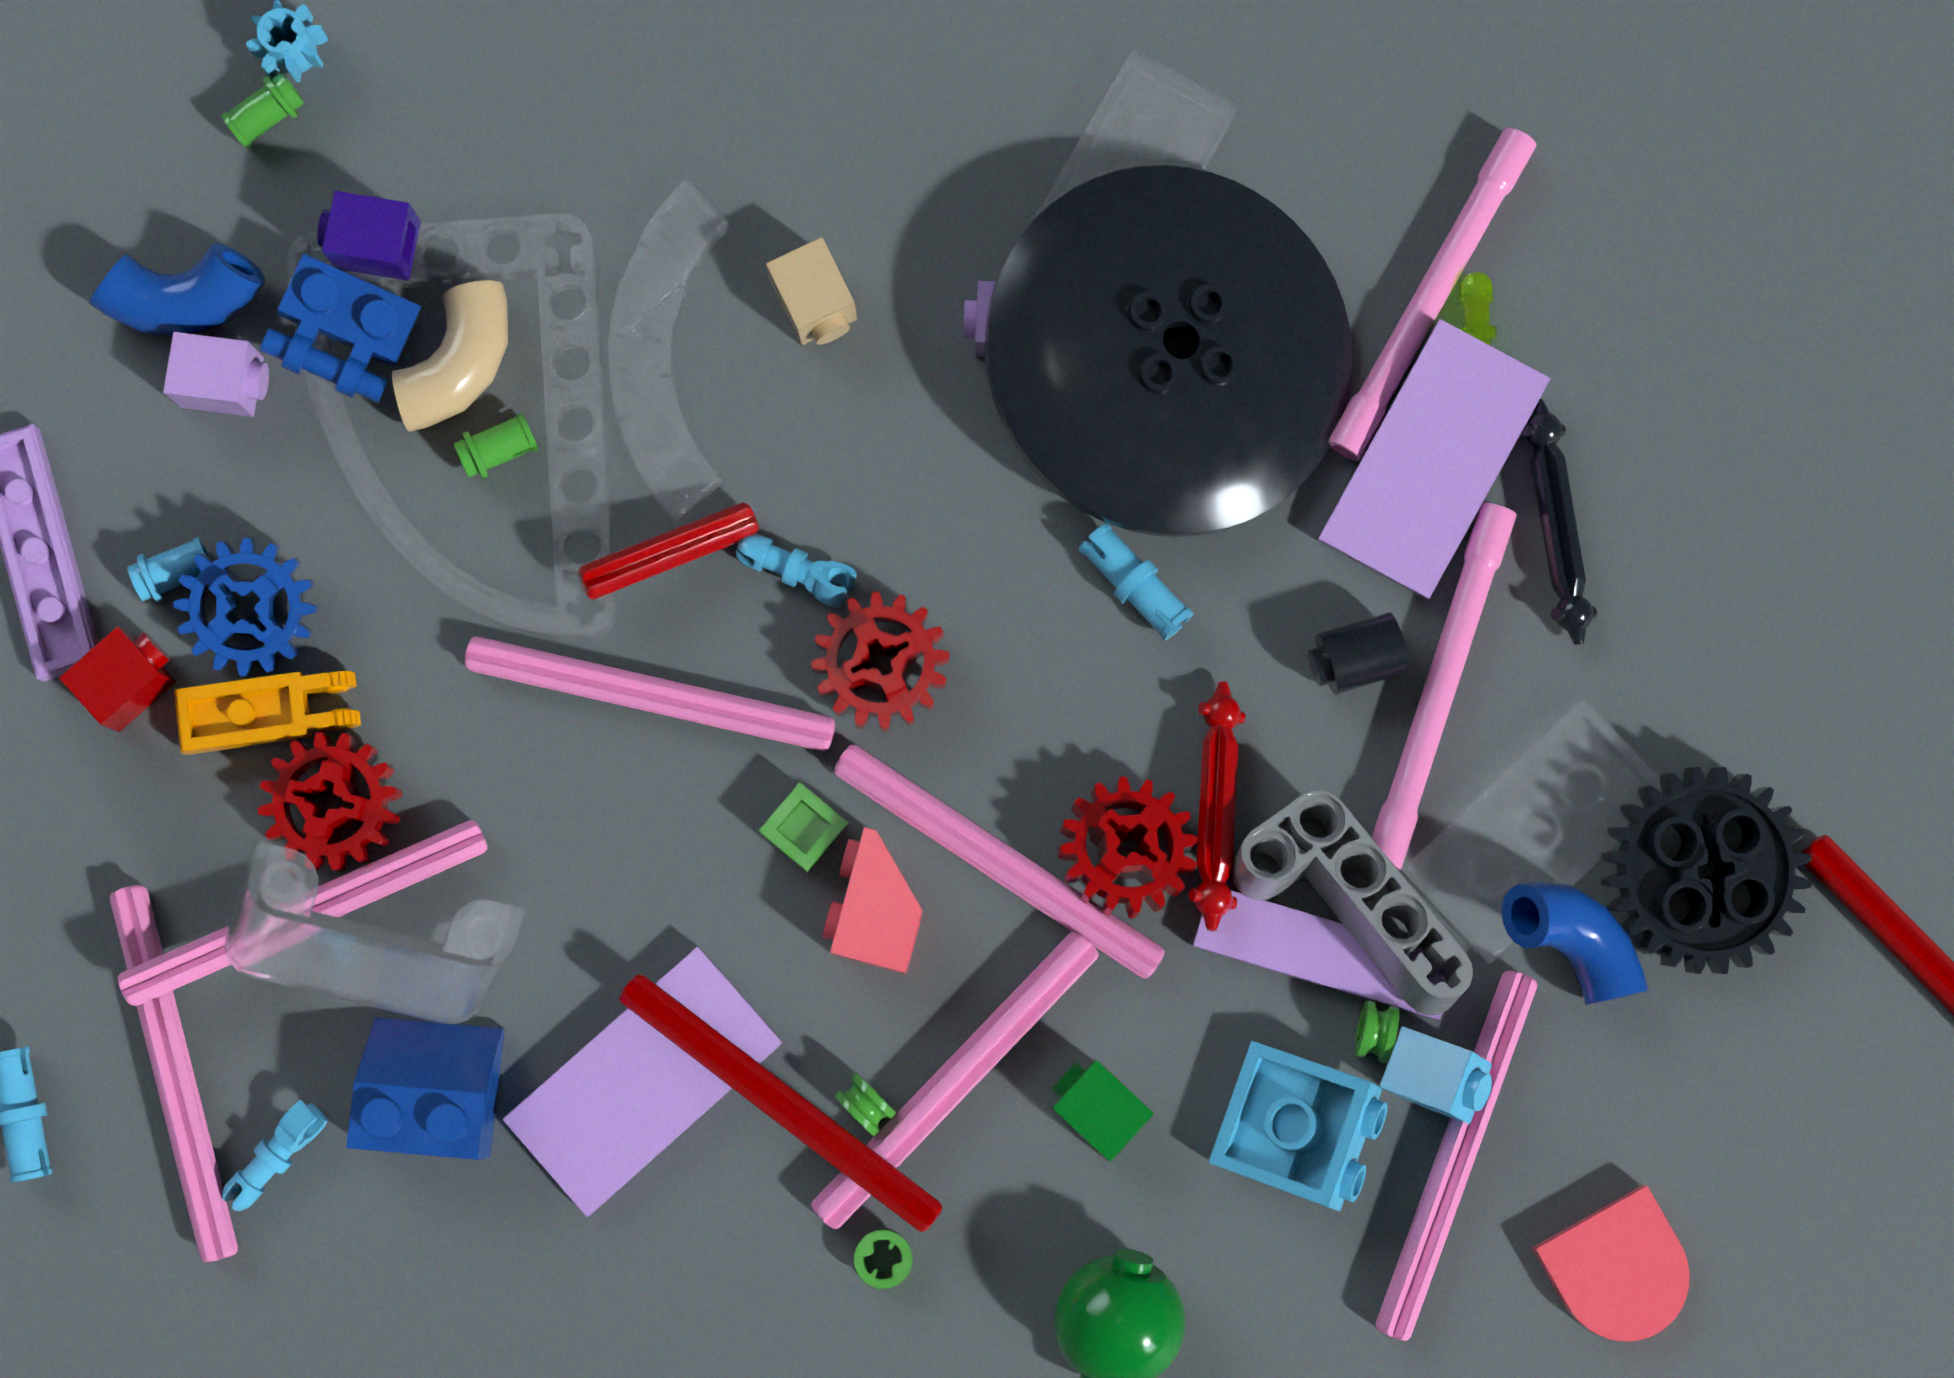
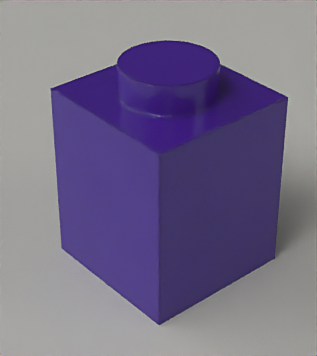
[317,190,421,281]

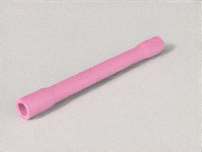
[1328,127,1537,462]
[1371,503,1517,871]

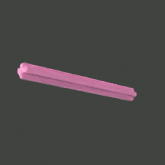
[464,636,836,752]
[834,744,1165,979]
[117,820,487,1006]
[109,885,238,1263]
[811,931,1099,1230]
[1376,970,1538,1341]

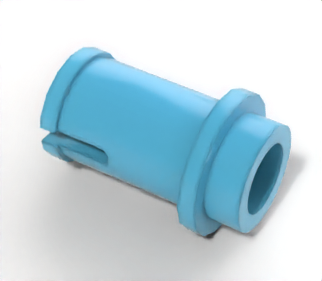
[127,537,210,602]

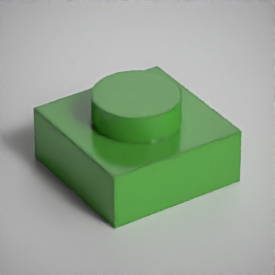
[759,782,849,874]

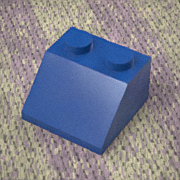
[346,1017,505,1160]

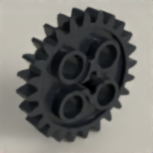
[1601,767,1812,974]

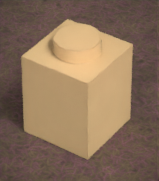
[766,237,857,346]

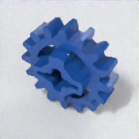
[173,537,318,676]

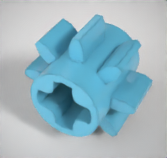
[246,0,328,83]

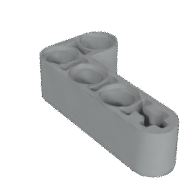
[1231,790,1473,1015]

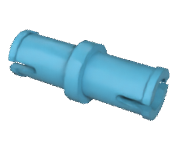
[1078,523,1194,641]
[0,1046,54,1183]

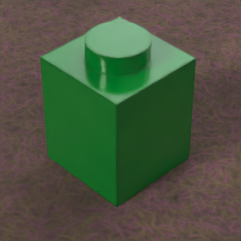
[1050,1060,1154,1162]

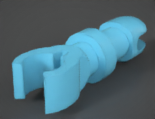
[736,533,857,608]
[222,1100,329,1211]

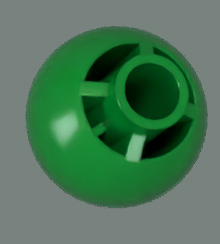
[1054,1249,1185,1378]

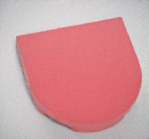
[1532,1185,1690,1342]

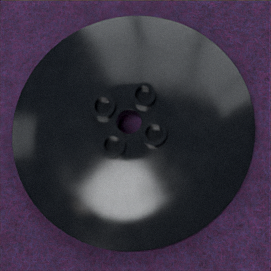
[985,165,1353,537]

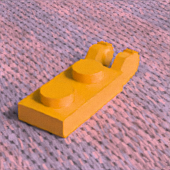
[174,671,361,755]

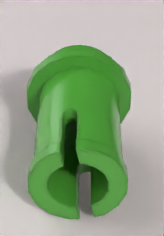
[221,72,305,148]
[453,413,539,479]

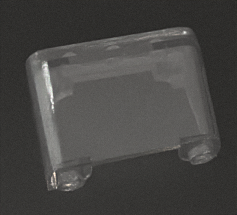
[225,841,525,1024]

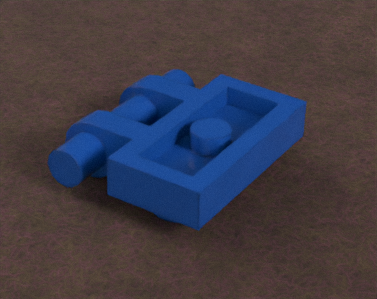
[259,254,421,403]

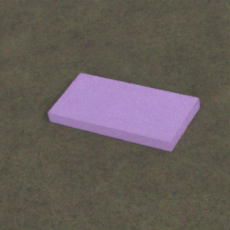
[1317,319,1551,600]
[502,946,783,1217]

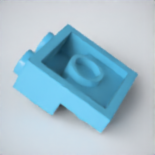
[1208,1040,1388,1212]

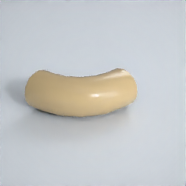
[392,280,508,432]

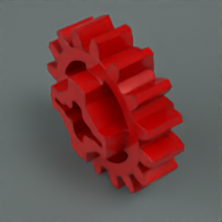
[811,592,949,732]
[257,732,402,872]
[1057,776,1199,919]

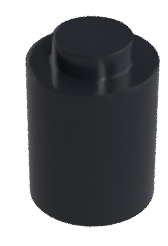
[1308,612,1410,695]

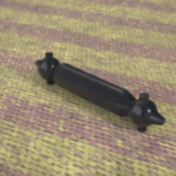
[1521,399,1597,645]

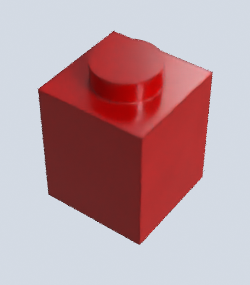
[59,626,177,732]

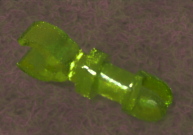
[1460,272,1497,346]

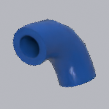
[89,243,265,335]
[1501,882,1649,1005]

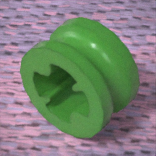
[1354,1001,1400,1064]
[833,1072,897,1136]
[854,1230,913,1289]

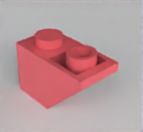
[822,827,923,975]

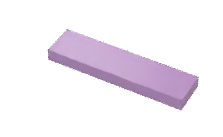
[0,424,99,682]
[1192,890,1446,1020]

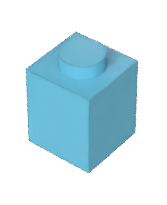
[1379,1026,1492,1125]

